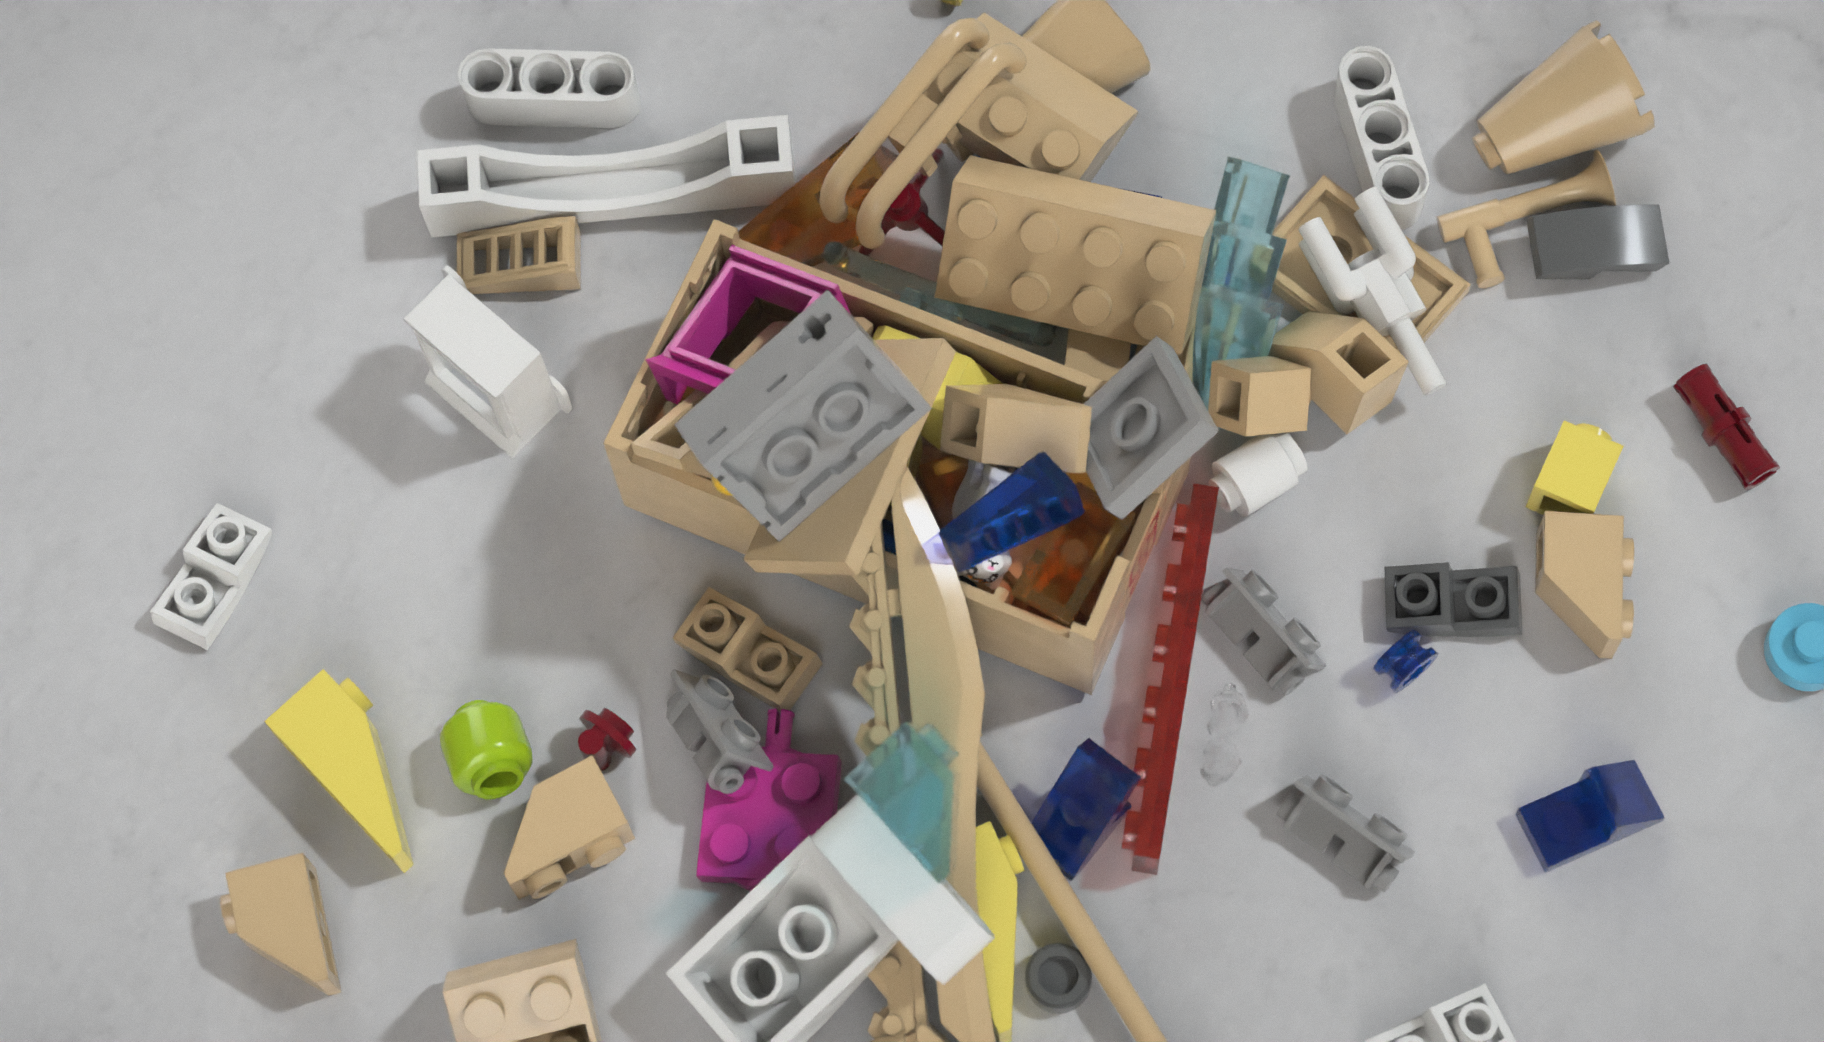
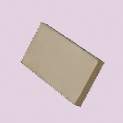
[743,338,956,575]

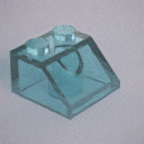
[844,721,960,883]

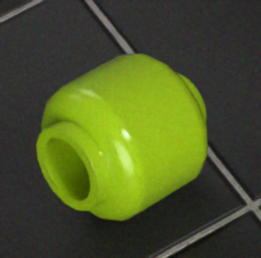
[439,700,533,800]

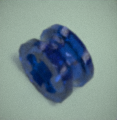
[1373,630,1439,693]

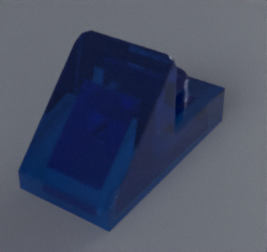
[1031,738,1142,881]
[1515,760,1665,873]

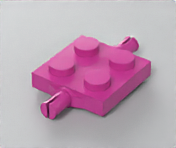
[696,709,842,893]

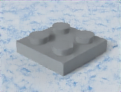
[1083,336,1219,520]

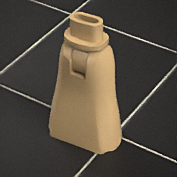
[946,0,1151,162]

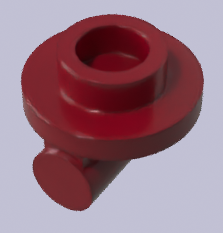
[578,708,637,771]

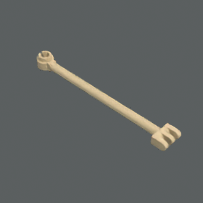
[977,733,1168,1042]

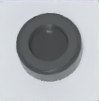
[1025,943,1092,1014]

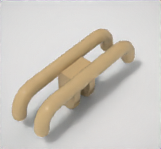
[819,18,1026,249]

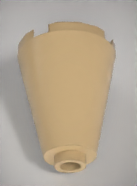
[1472,20,1655,175]

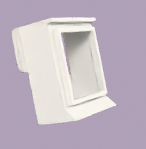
[404,265,573,458]

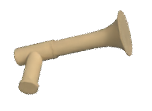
[1437,149,1616,288]

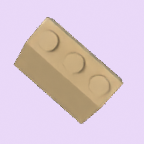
[923,13,1138,182]

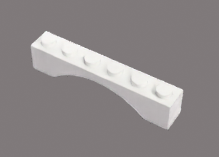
[417,115,798,237]

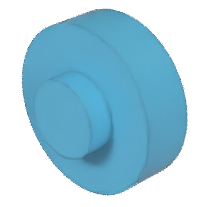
[1764,603,1824,691]

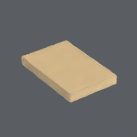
[1245,175,1471,354]

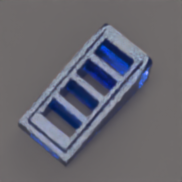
[938,451,1085,573]

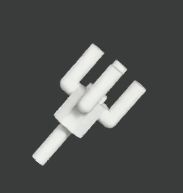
[1298,187,1447,396]

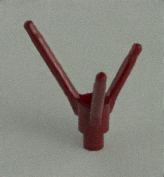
[859,149,945,257]

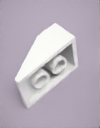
[665,836,899,1042]

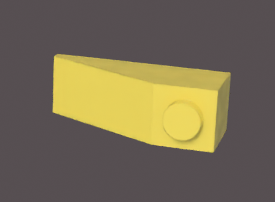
[264,669,414,873]
[921,821,1024,1042]

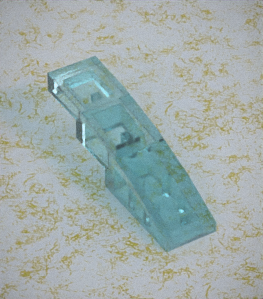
[1192,156,1290,410]

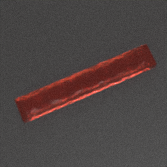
[1121,483,1219,875]

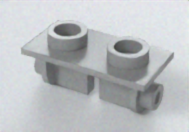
[1202,567,1326,695]
[666,669,774,794]
[1276,774,1415,892]

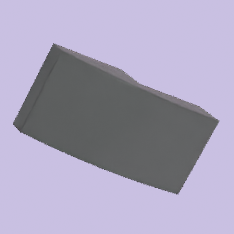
[1526,204,1669,279]
[1384,562,1522,637]

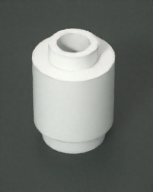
[1209,432,1308,517]

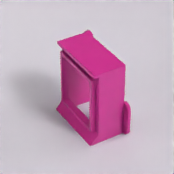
[645,245,852,404]

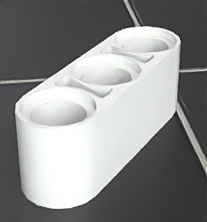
[1334,46,1429,230]
[458,49,641,128]
[811,790,995,984]

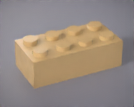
[935,155,1217,354]

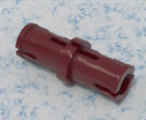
[1673,363,1780,490]

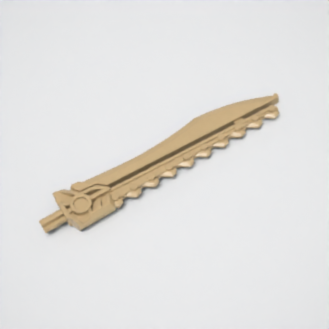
[849,466,995,1042]

